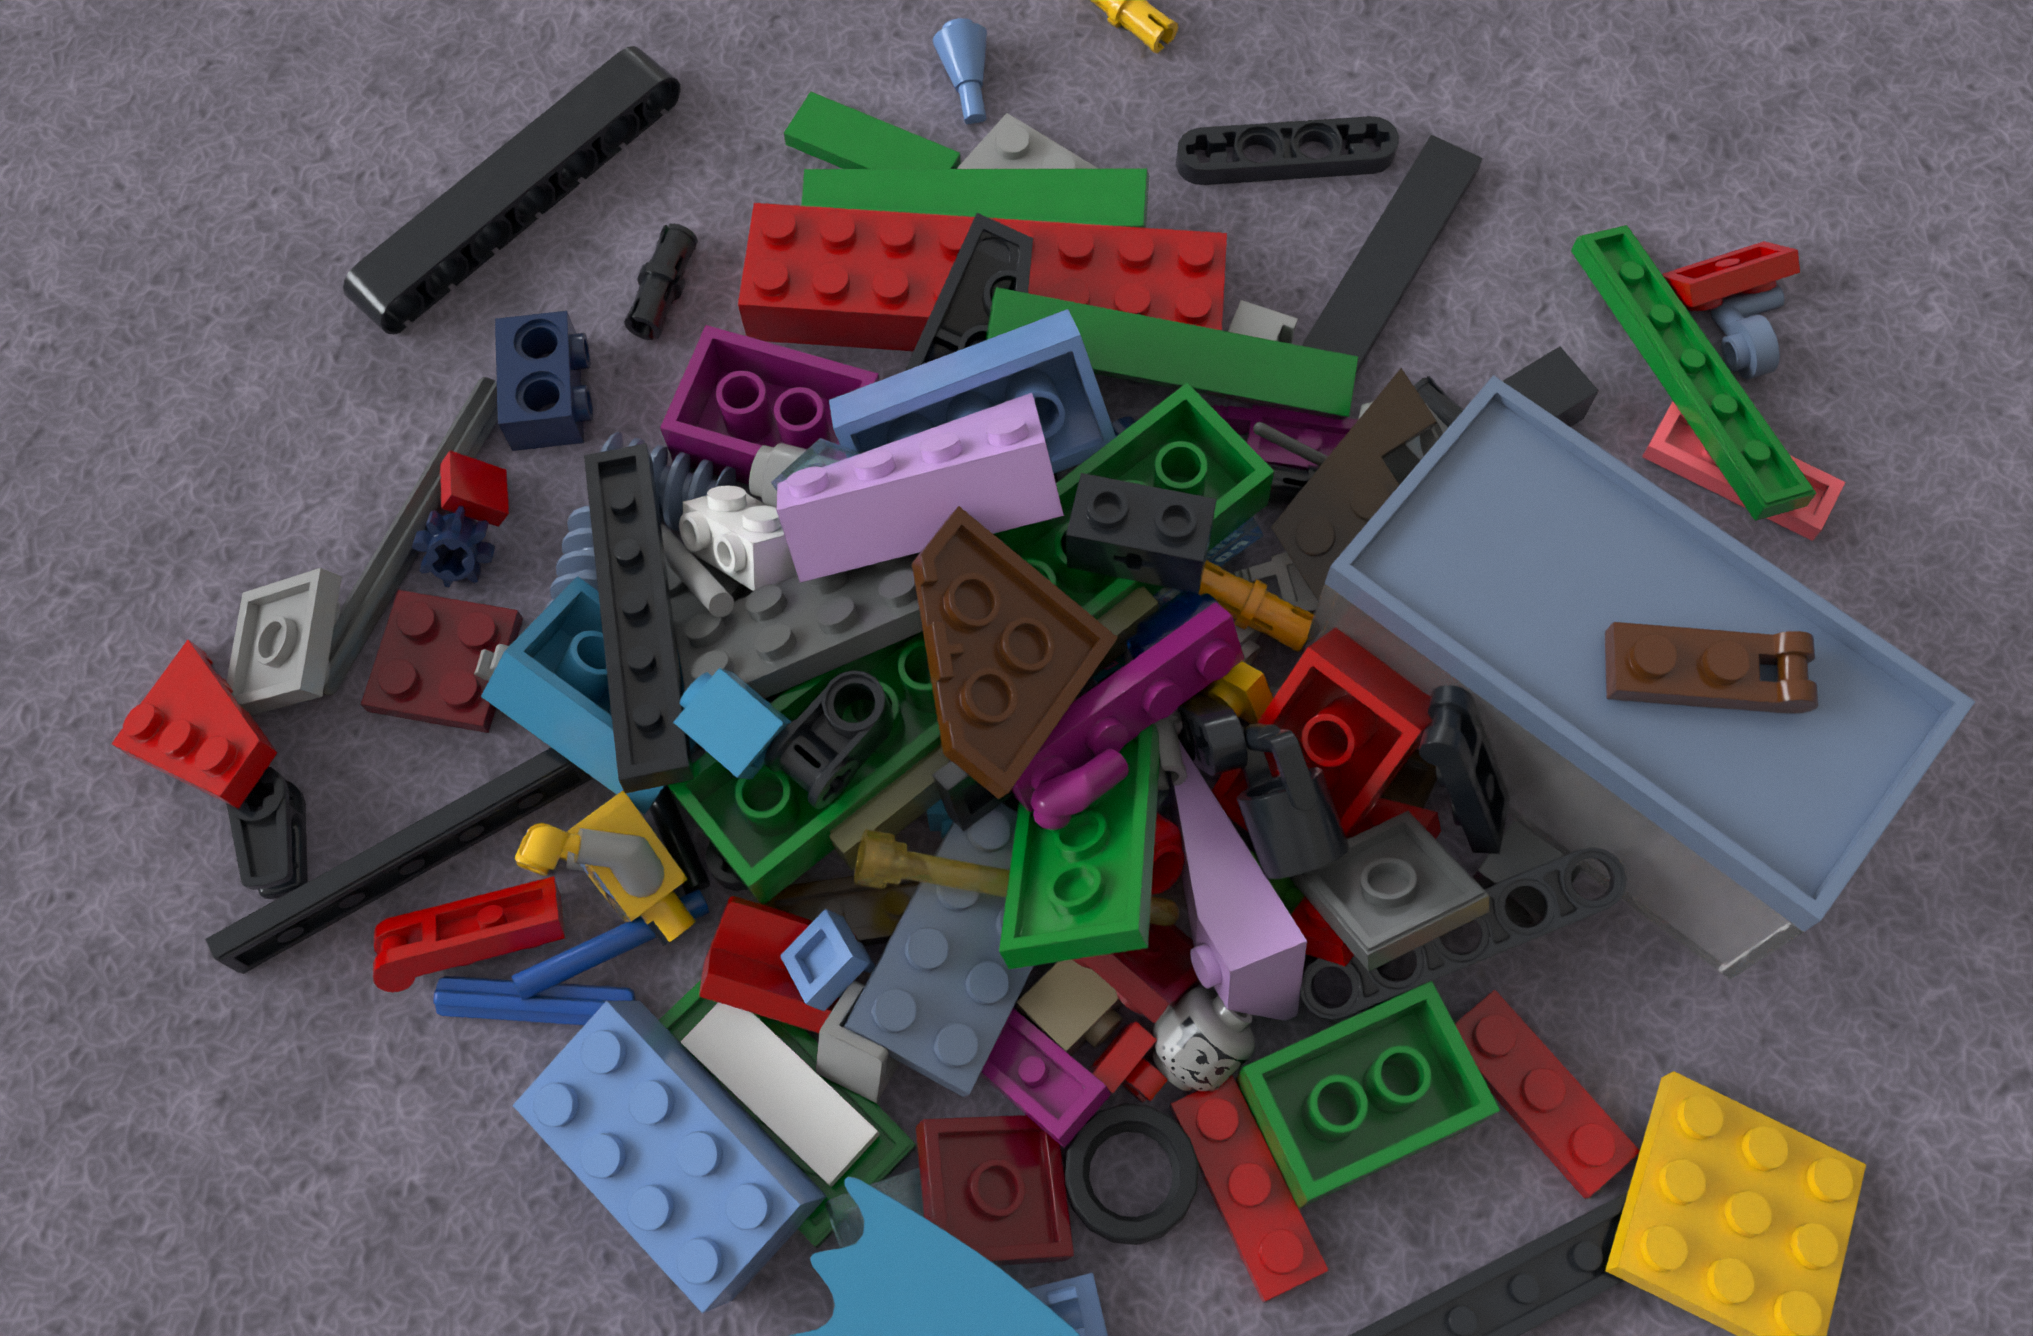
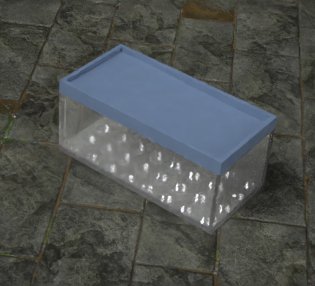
[1299,375,1976,980]

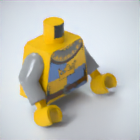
[515,790,696,946]

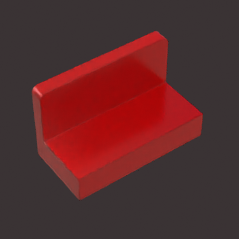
[699,896,857,1033]

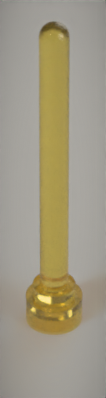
[854,829,1180,926]

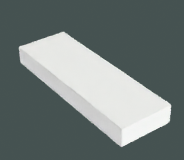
[681,1002,880,1188]

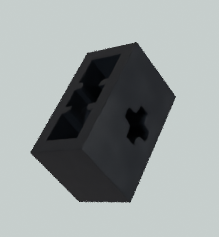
[1066,473,1217,593]

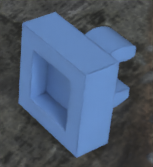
[780,909,875,1011]
[1027,1273,1108,1336]

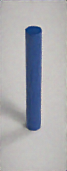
[511,889,709,1001]

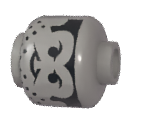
[1152,988,1255,1091]

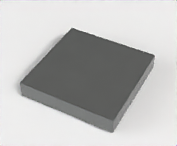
[1292,811,1489,972]

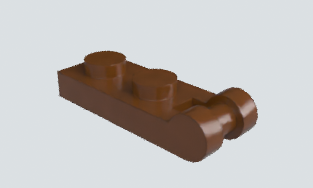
[1605,622,1818,714]

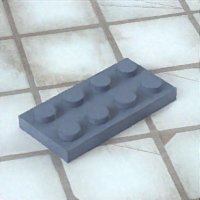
[843,804,1033,1097]

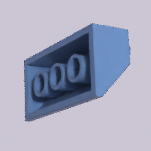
[829,309,1116,474]

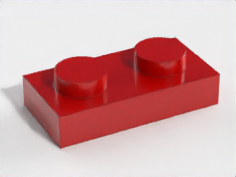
[1662,241,1800,311]

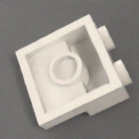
[679,486,797,591]

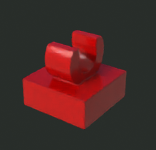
[1088,1021,1168,1103]

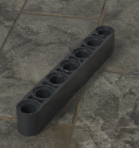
[343,46,681,335]

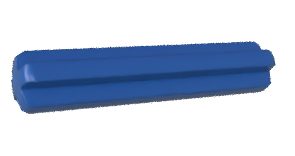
[433,976,636,1025]

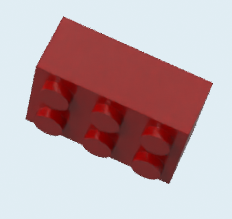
[1211,627,1433,839]

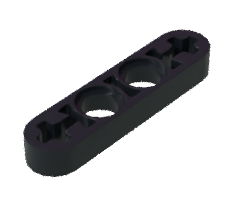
[1176,116,1399,185]

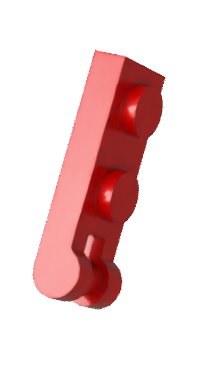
[373,876,565,993]

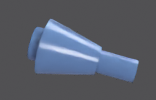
[932,18,987,124]

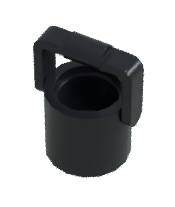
[1236,723,1350,879]

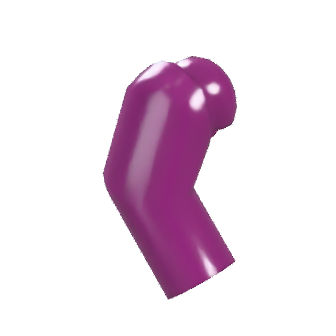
[1030,749,1128,830]

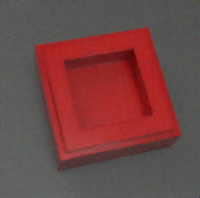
[440,450,509,527]

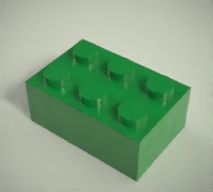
[1235,981,1500,1209]

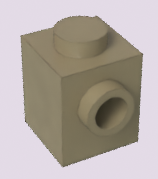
[1017,960,1123,1057]

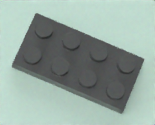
[675,552,923,699]

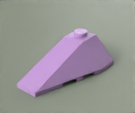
[1166,741,1307,1021]

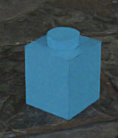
[673,668,791,779]

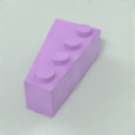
[776,393,1064,583]

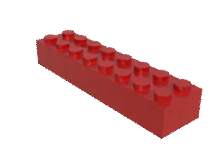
[738,203,1227,352]

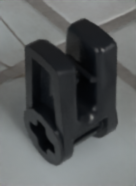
[226,766,308,899]

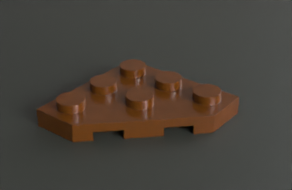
[912,506,1118,799]

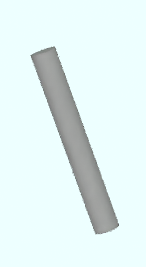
[661,524,734,617]

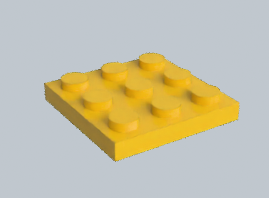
[1605,1071,1866,1336]

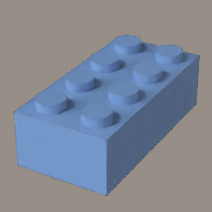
[512,1001,827,1314]

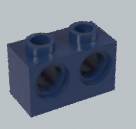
[495,311,593,451]

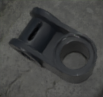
[764,671,894,809]

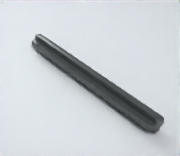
[323,377,498,696]

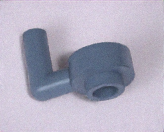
[1711,284,1784,379]

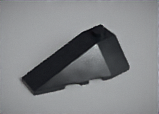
[905,213,1033,371]

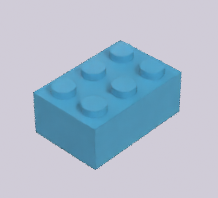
[481,576,699,815]

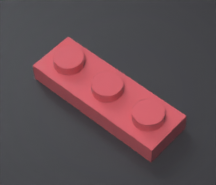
[1642,401,1845,541]

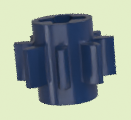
[412,506,495,588]

